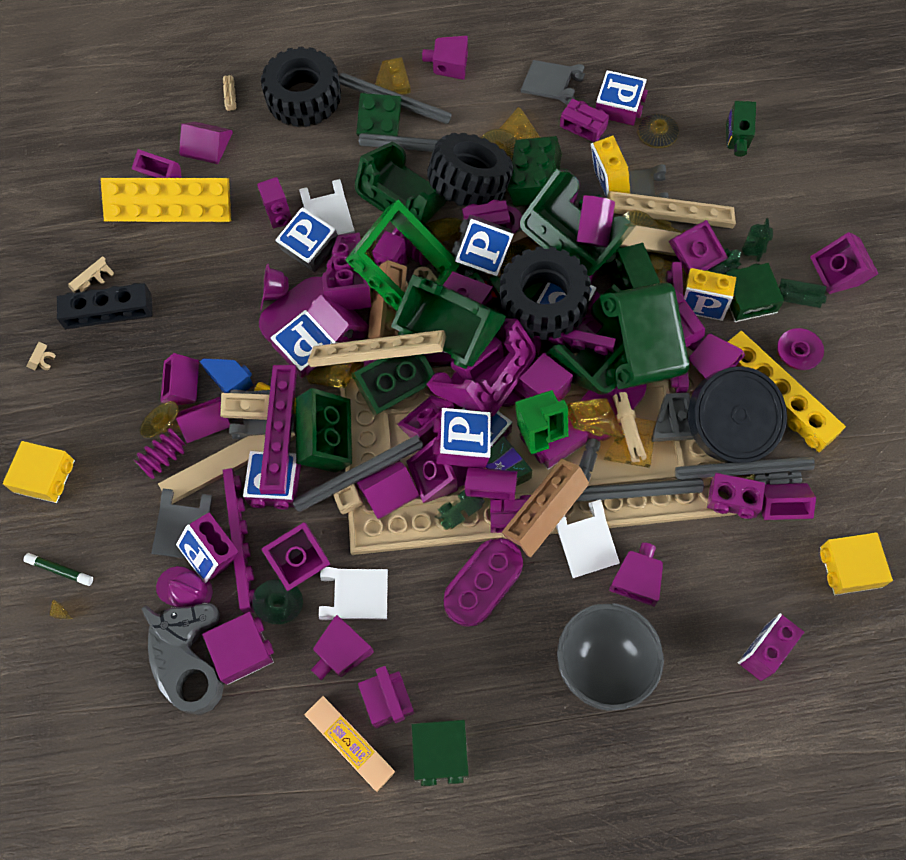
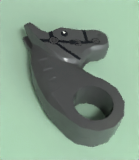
[141,603,224,715]

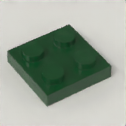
[356,93,402,136]

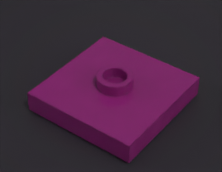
[668,220,728,275]
[443,271,493,305]

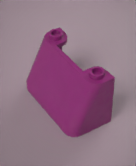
[427,318,536,417]

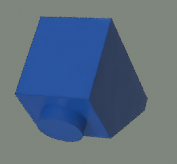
[200,359,253,393]

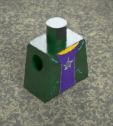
[726,101,756,157]
[485,436,532,486]

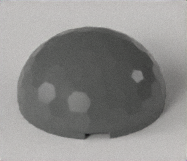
[557,603,664,711]

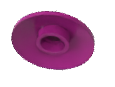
[777,328,824,370]

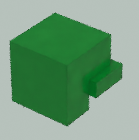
[515,390,568,455]

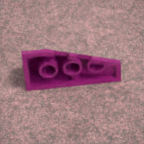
[322,232,371,310]

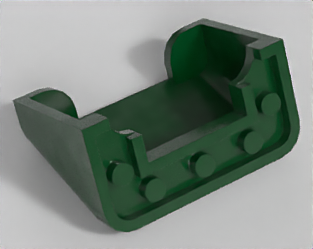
[355,141,448,225]
[391,275,506,369]
[600,282,689,389]

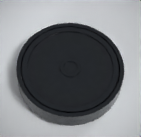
[688,367,787,463]

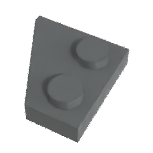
[651,393,694,442]

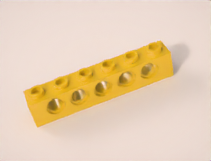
[728,331,846,452]

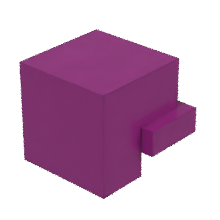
[512,353,573,400]
[358,666,414,729]

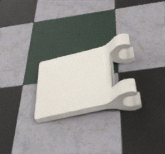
[299,179,355,235]
[556,500,620,578]
[319,567,388,620]

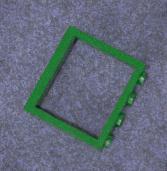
[345,200,460,311]

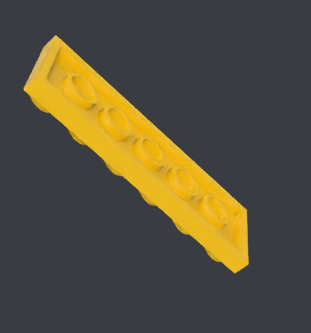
[101,178,231,222]

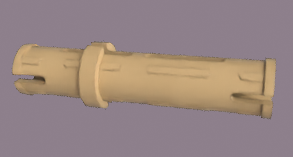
[613,392,647,462]

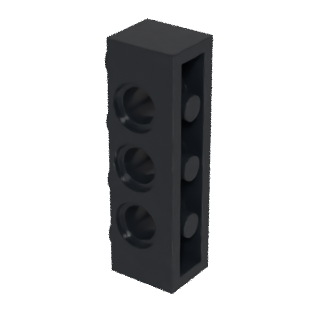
[57,283,153,330]

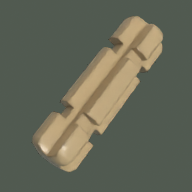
[223,75,237,111]

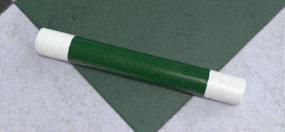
[24,553,93,586]

